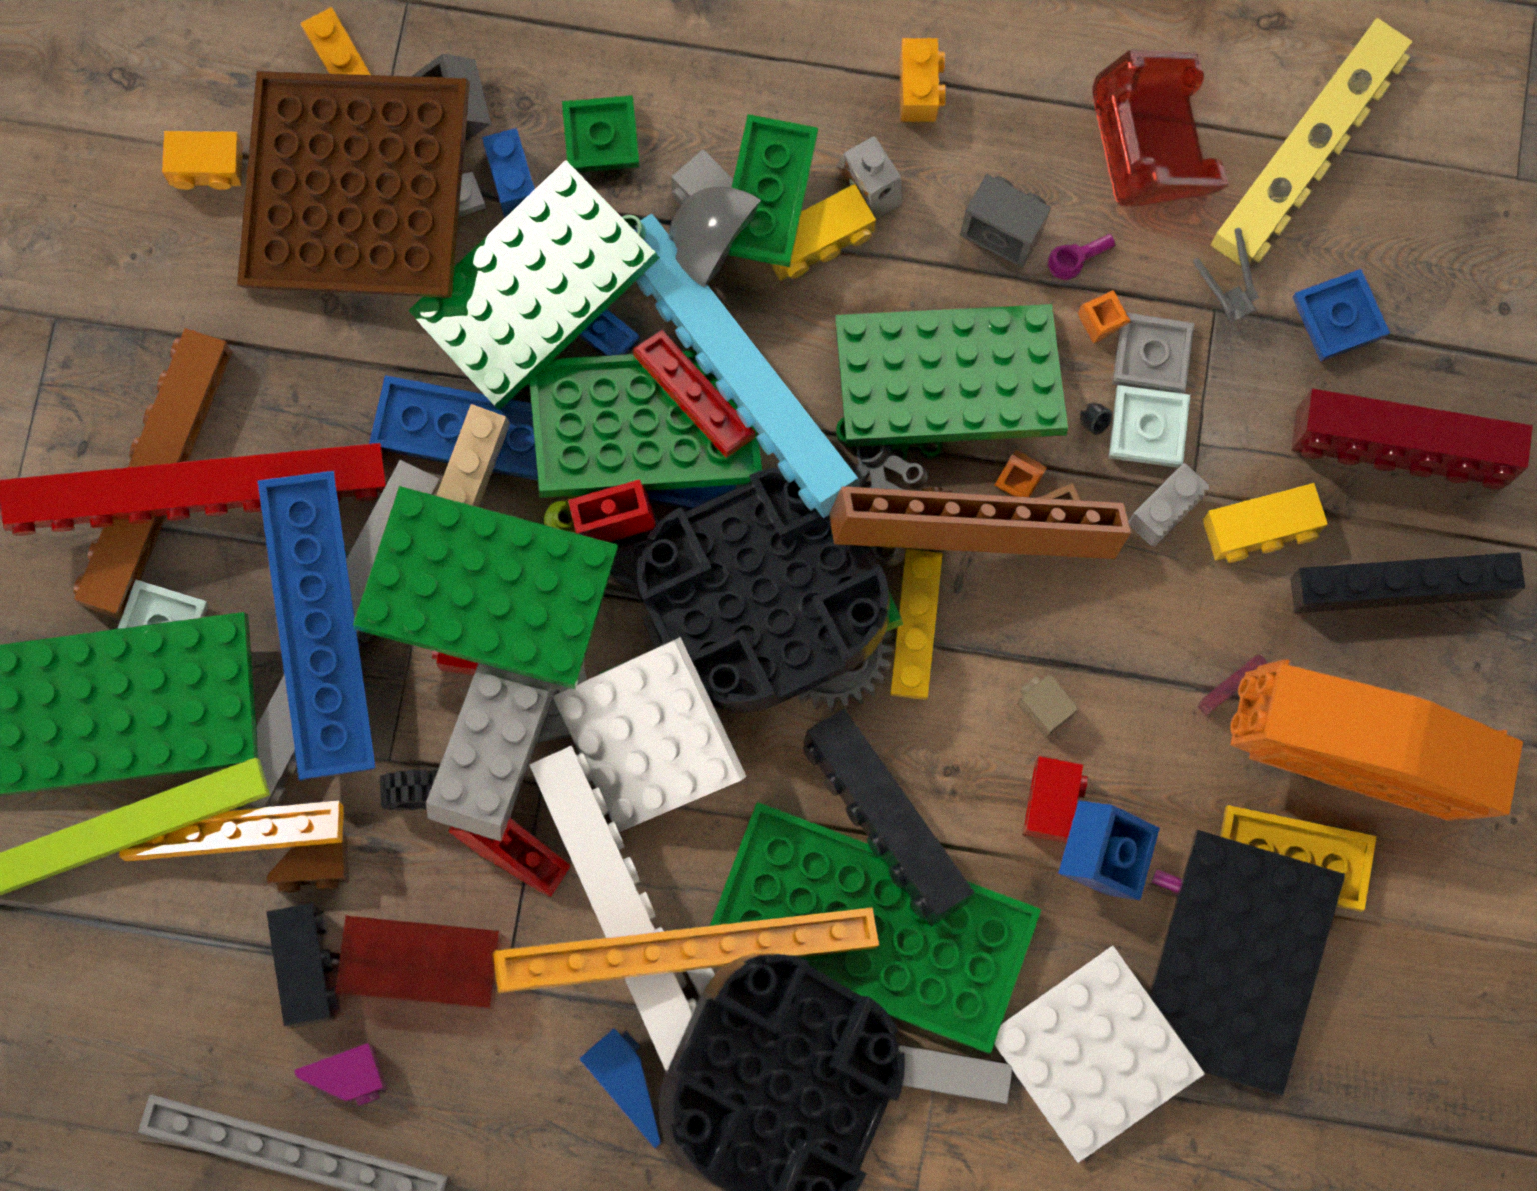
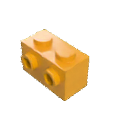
[899,38,945,122]
[162,131,243,190]

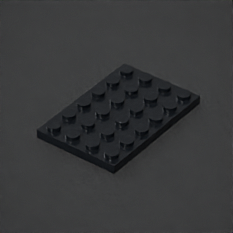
[1149,830,1345,1096]

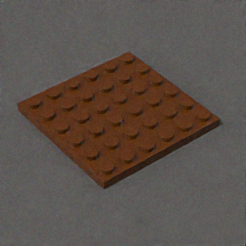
[237,71,470,298]

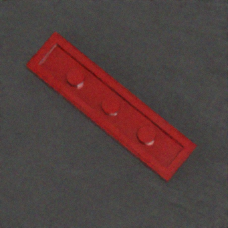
[633,330,756,458]

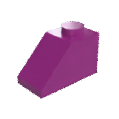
[294,1043,387,1106]

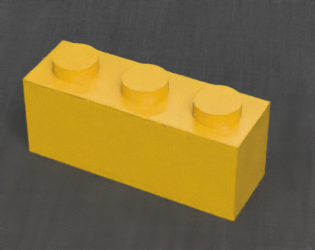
[771,184,876,281]
[1202,483,1328,563]

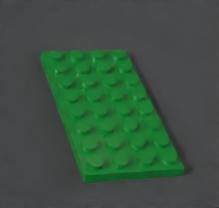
[0,612,259,796]
[710,802,1042,1054]

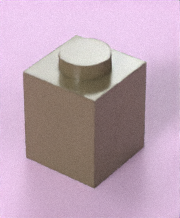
[1017,674,1078,738]

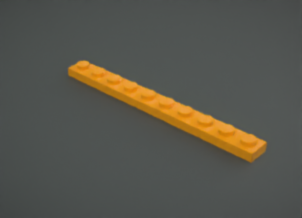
[493,908,879,993]

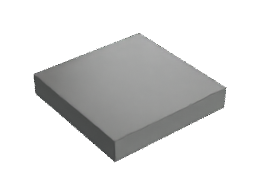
[1112,312,1195,394]

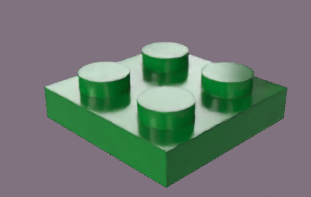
[562,95,640,173]

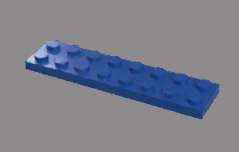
[258,471,376,781]

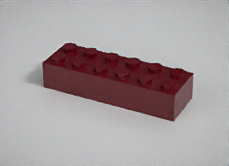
[1291,388,1533,489]

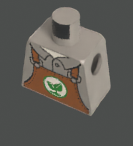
[836,137,902,219]

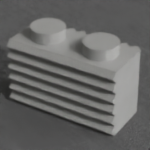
[1128,463,1209,546]

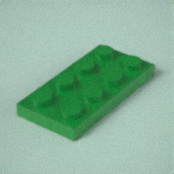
[728,114,819,267]

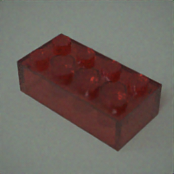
[335,915,503,1011]

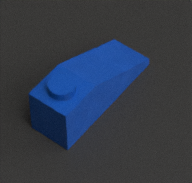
[579,1028,661,1149]

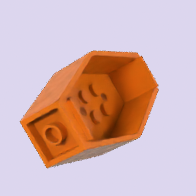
[1230,659,1523,821]

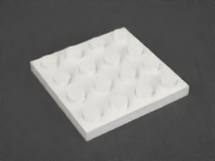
[552,637,747,832]
[994,946,1205,1163]

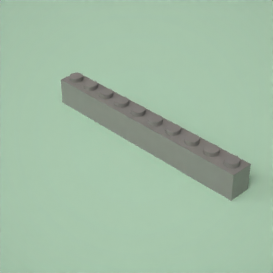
[247,460,441,809]

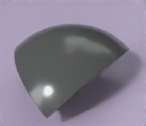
[669,187,761,287]

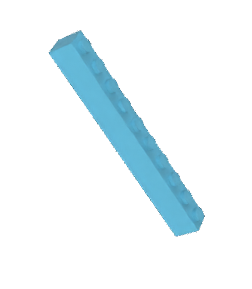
[634,213,859,518]

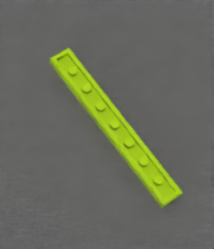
[0,758,270,896]

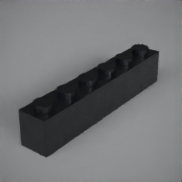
[1290,552,1525,614]
[803,708,974,927]

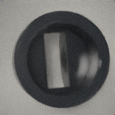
[1080,402,1112,435]

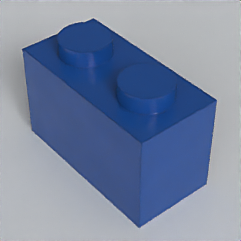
[482,128,535,218]

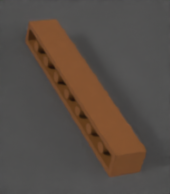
[73,328,233,620]
[829,486,1131,559]

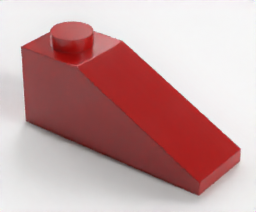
[448,818,571,897]

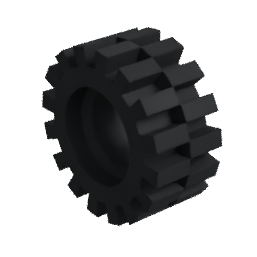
[380,769,438,811]

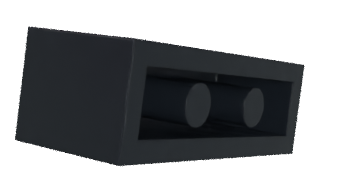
[266,903,340,1028]

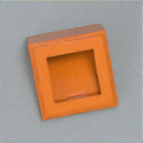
[1078,290,1130,343]
[995,450,1047,497]

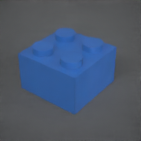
[1058,801,1160,901]

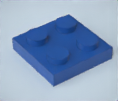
[1292,269,1390,361]

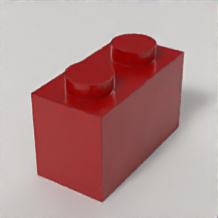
[568,479,656,542]
[1022,756,1088,843]

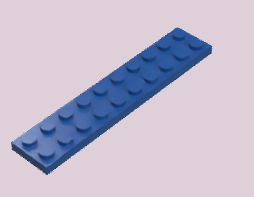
[369,375,737,510]

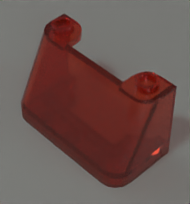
[1092,49,1229,207]

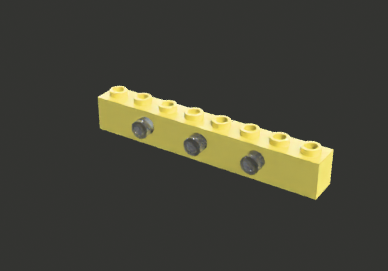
[1211,18,1412,266]

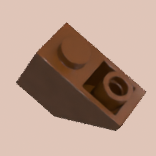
[266,833,349,893]

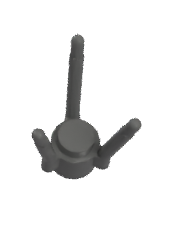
[1193,227,1259,323]

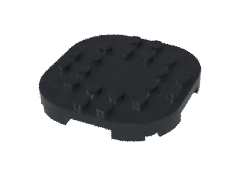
[637,468,890,712]
[659,953,905,1191]

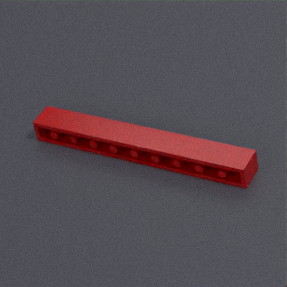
[0,443,386,536]

